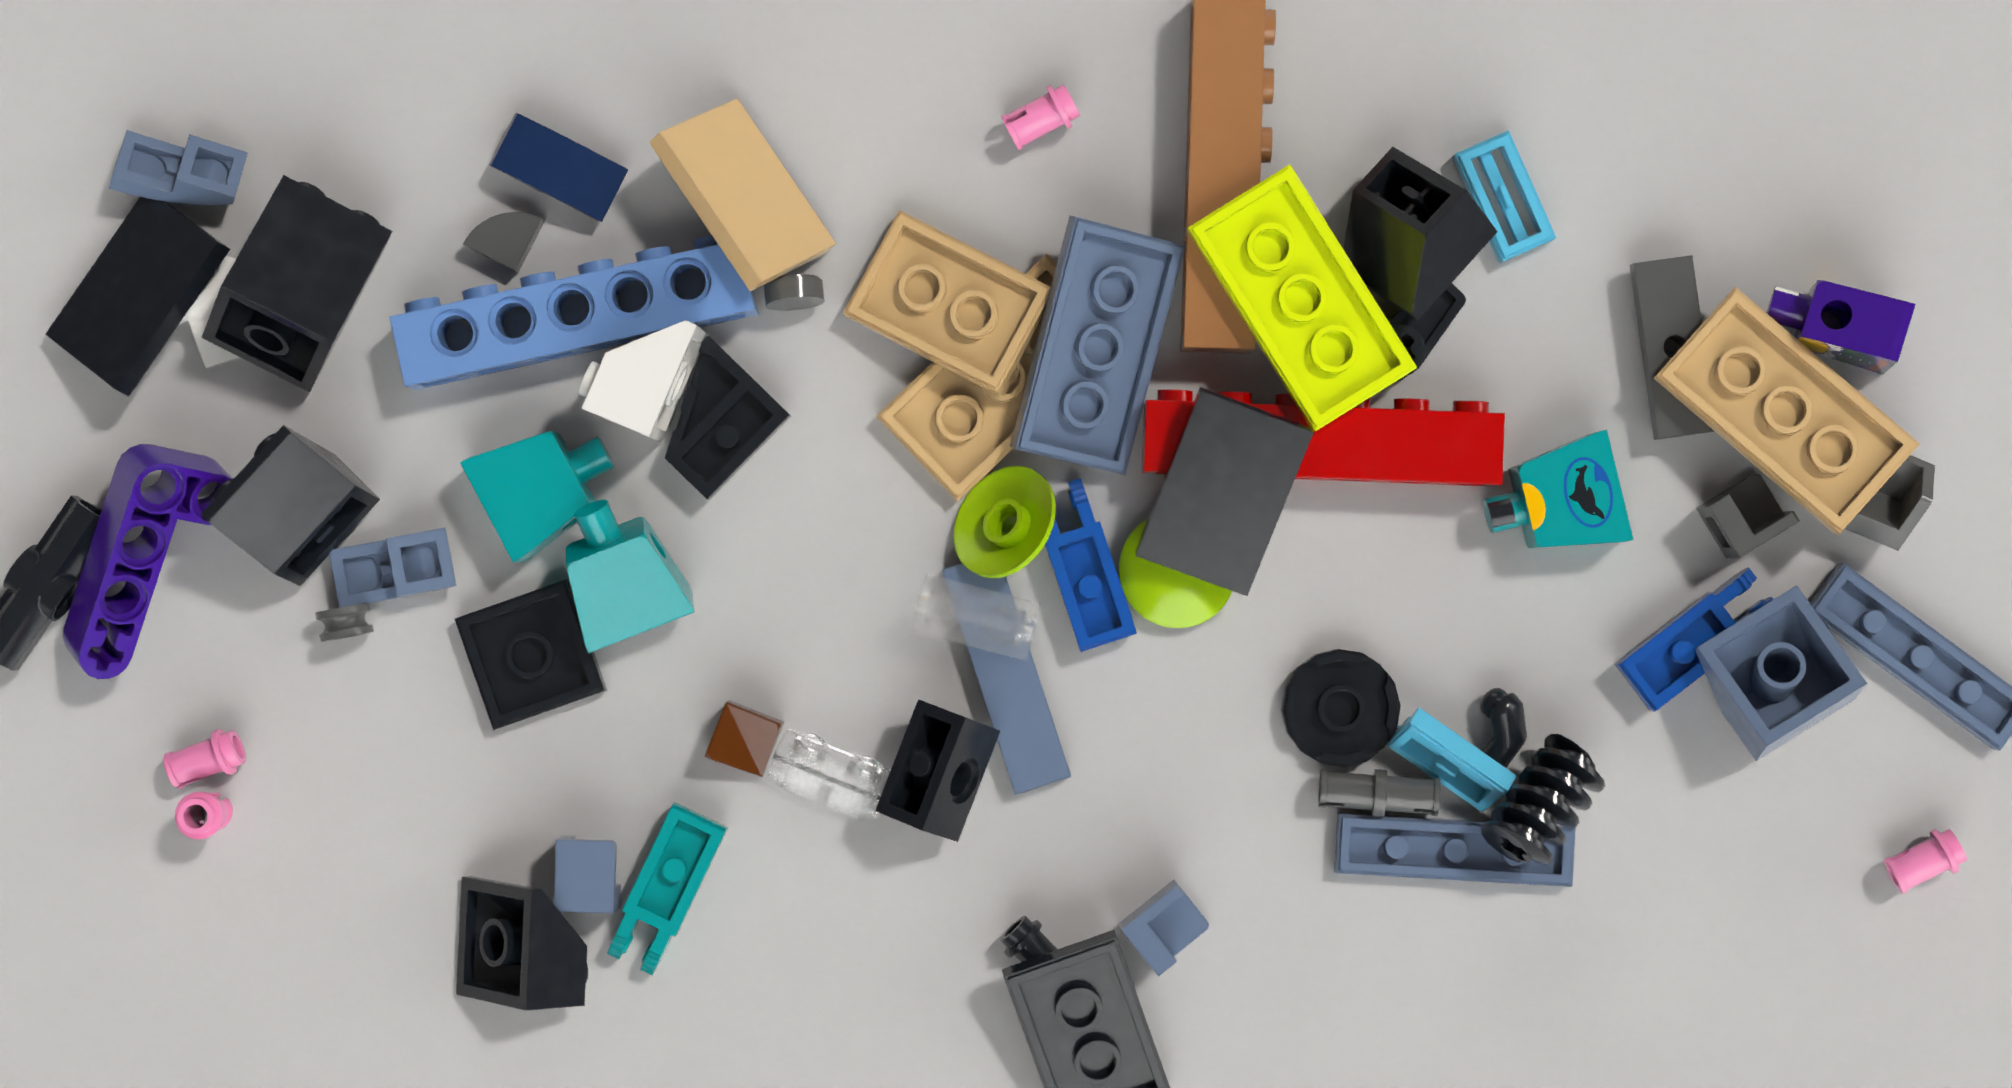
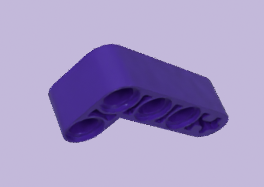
[62,444,232,679]

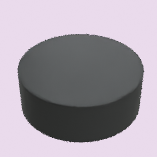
[764,274,825,311]

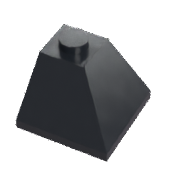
[456,876,588,1011]

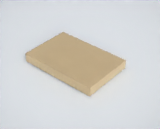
[649,98,836,292]
[843,210,1051,396]

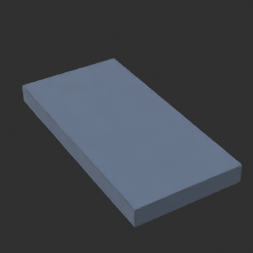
[1010,215,1185,475]

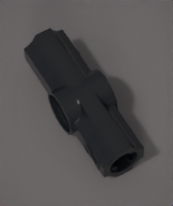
[0,495,102,671]

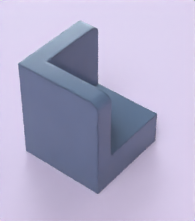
[554,836,621,913]
[1119,880,1209,977]

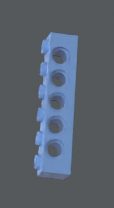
[389,235,759,390]

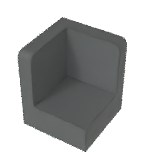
[1845,455,1935,551]
[1696,474,1800,558]

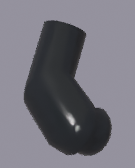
[1480,688,1527,768]

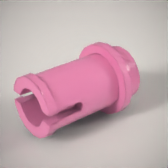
[1001,85,1080,150]
[163,729,246,789]
[175,792,233,839]
[1884,829,1967,894]

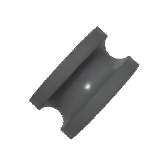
[315,603,374,642]

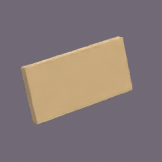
[877,254,1057,502]
[1653,287,1920,535]

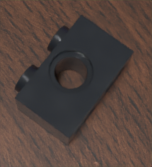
[875,699,1000,842]

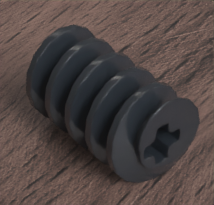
[1481,734,1605,866]

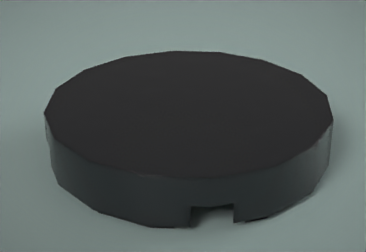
[1281,649,1401,767]

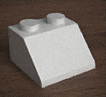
[579,320,708,443]

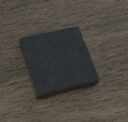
[455,579,607,730]

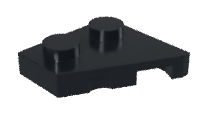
[665,335,791,500]

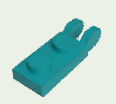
[607,802,728,976]

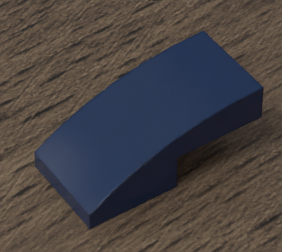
[489,113,628,222]

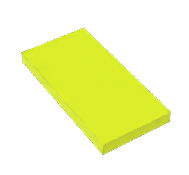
[1187,164,1417,432]

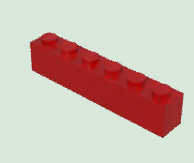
[1141,389,1505,487]

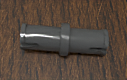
[1318,769,1441,817]

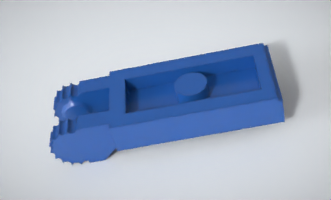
[1045,478,1137,652]
[1614,567,1774,712]

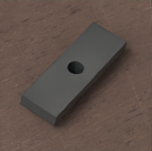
[1629,255,1715,440]

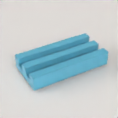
[1452,130,1556,264]
[1387,708,1516,812]

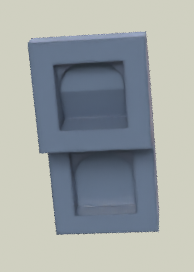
[109,130,248,205]
[329,528,457,607]

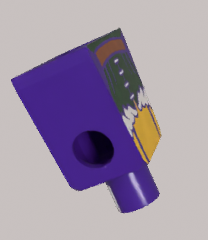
[1766,280,1916,375]

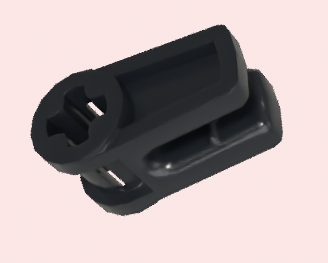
[1388,283,1466,381]

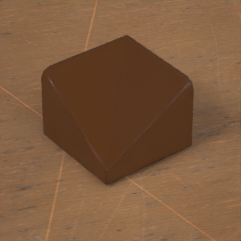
[705,700,784,777]

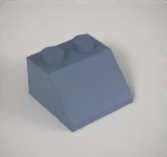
[1695,585,1868,761]

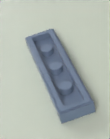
[942,563,1071,795]
[1810,563,2012,751]
[1334,813,1576,887]

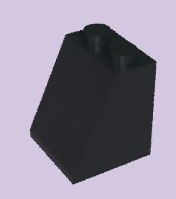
[201,175,393,392]

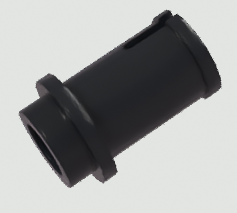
[1000,916,1057,962]

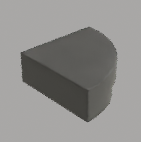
[463,212,545,273]

